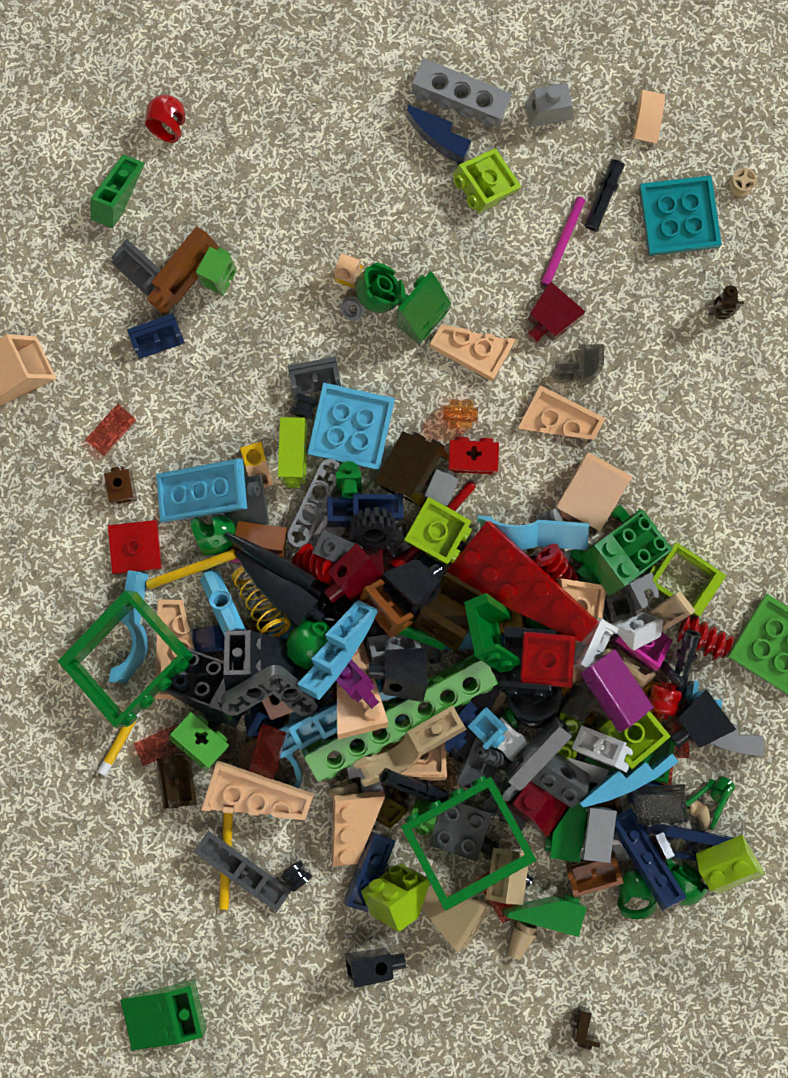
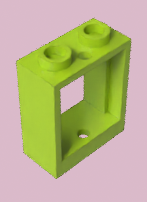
[278,417,308,488]
[647,542,727,617]

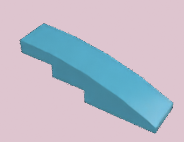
[297,600,378,700]
[265,700,337,761]
[578,753,679,807]

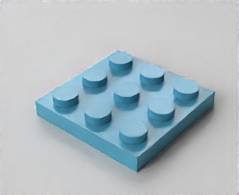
[308,383,395,471]

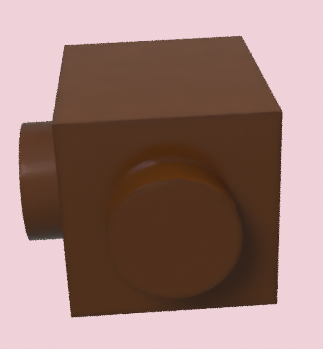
[104,466,137,505]

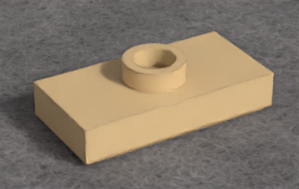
[646,591,695,632]

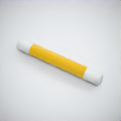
[97,709,143,776]

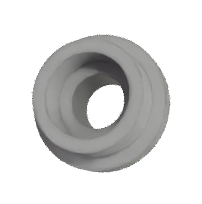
[341,296,365,321]

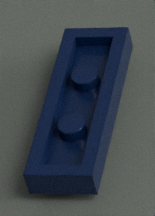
[343,831,396,913]

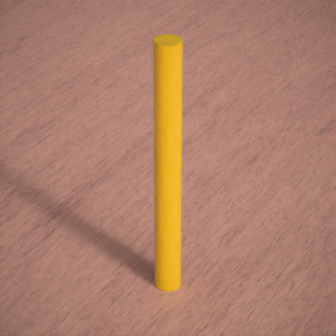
[146,549,238,590]
[219,813,233,910]

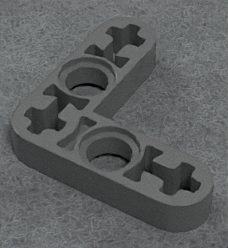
[221,665,317,716]

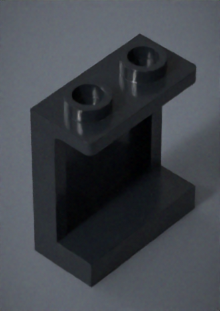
[500,627,556,699]

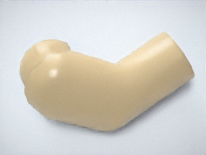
[683,799,712,831]

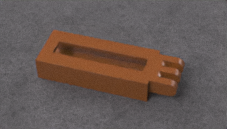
[147,226,220,315]

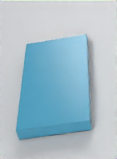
[156,459,247,523]

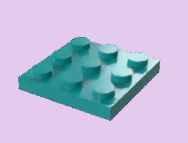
[639,175,722,256]

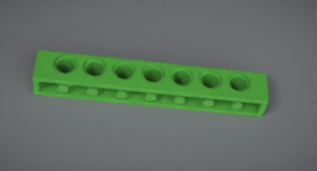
[302,653,498,782]

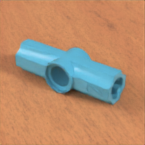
[199,570,246,637]

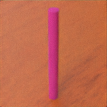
[541,196,586,286]

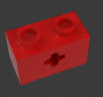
[448,436,499,475]

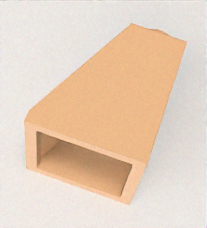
[0,334,56,406]
[555,452,633,535]

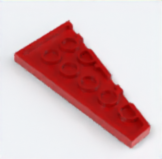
[446,521,600,642]

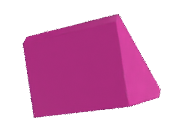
[611,611,673,671]

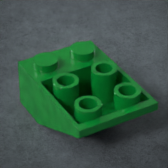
[397,271,451,345]
[580,510,673,596]
[120,979,207,1050]

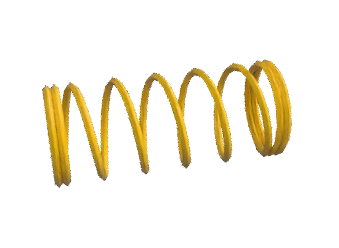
[232,566,291,637]

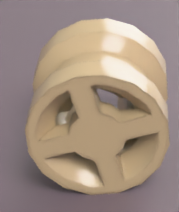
[729,168,757,197]

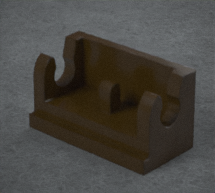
[156,754,197,809]

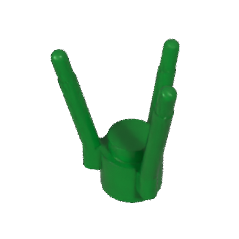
[676,776,736,830]

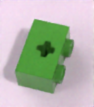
[169,712,229,772]

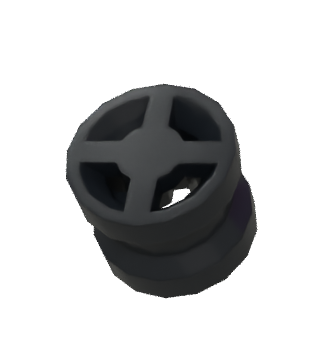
[289,393,318,420]
[281,860,313,892]

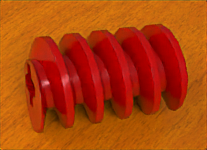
[292,543,335,585]
[534,543,578,582]
[677,616,734,661]

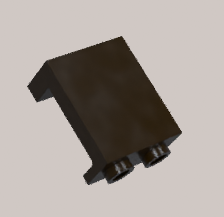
[374,431,450,507]
[413,572,483,652]

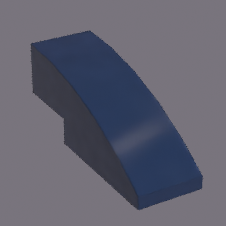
[407,105,472,164]
[326,494,404,528]

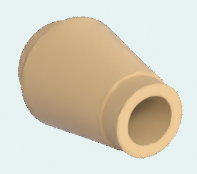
[507,921,537,960]

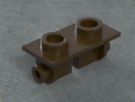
[709,285,744,320]

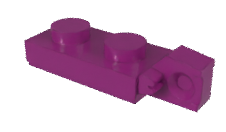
[336,659,379,709]

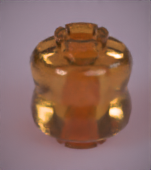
[443,399,478,429]

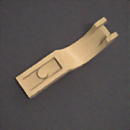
[353,705,466,787]

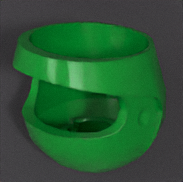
[190,514,236,555]
[617,869,658,919]

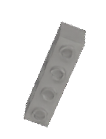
[412,58,512,128]

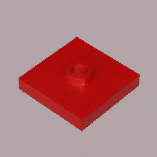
[108,520,162,574]
[520,632,576,688]

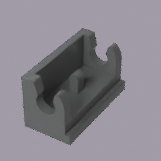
[111,239,160,296]
[287,356,341,394]

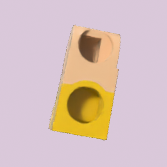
[334,253,363,289]
[240,442,273,488]

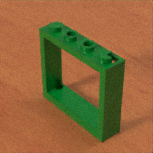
[57,590,193,728]
[401,775,537,911]

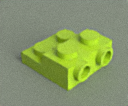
[453,148,522,214]
[403,497,472,566]

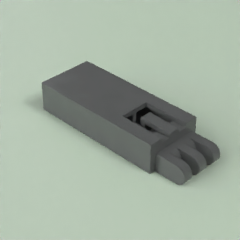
[500,715,572,801]

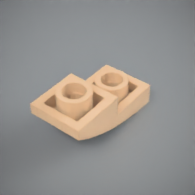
[632,89,665,143]

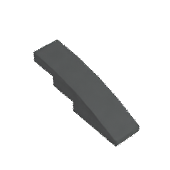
[194,831,292,912]

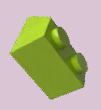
[594,711,671,769]
[696,834,765,894]

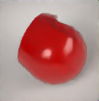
[145,94,186,143]

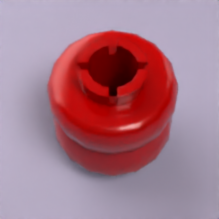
[649,681,682,720]

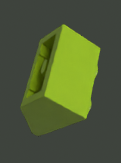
[361,863,430,932]

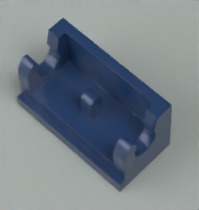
[127,313,185,359]

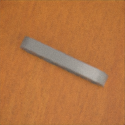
[287,459,340,548]

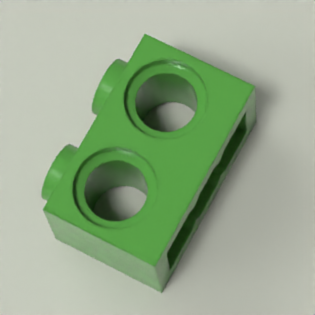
[196,247,237,296]

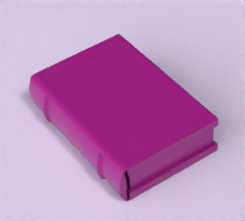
[580,649,654,732]

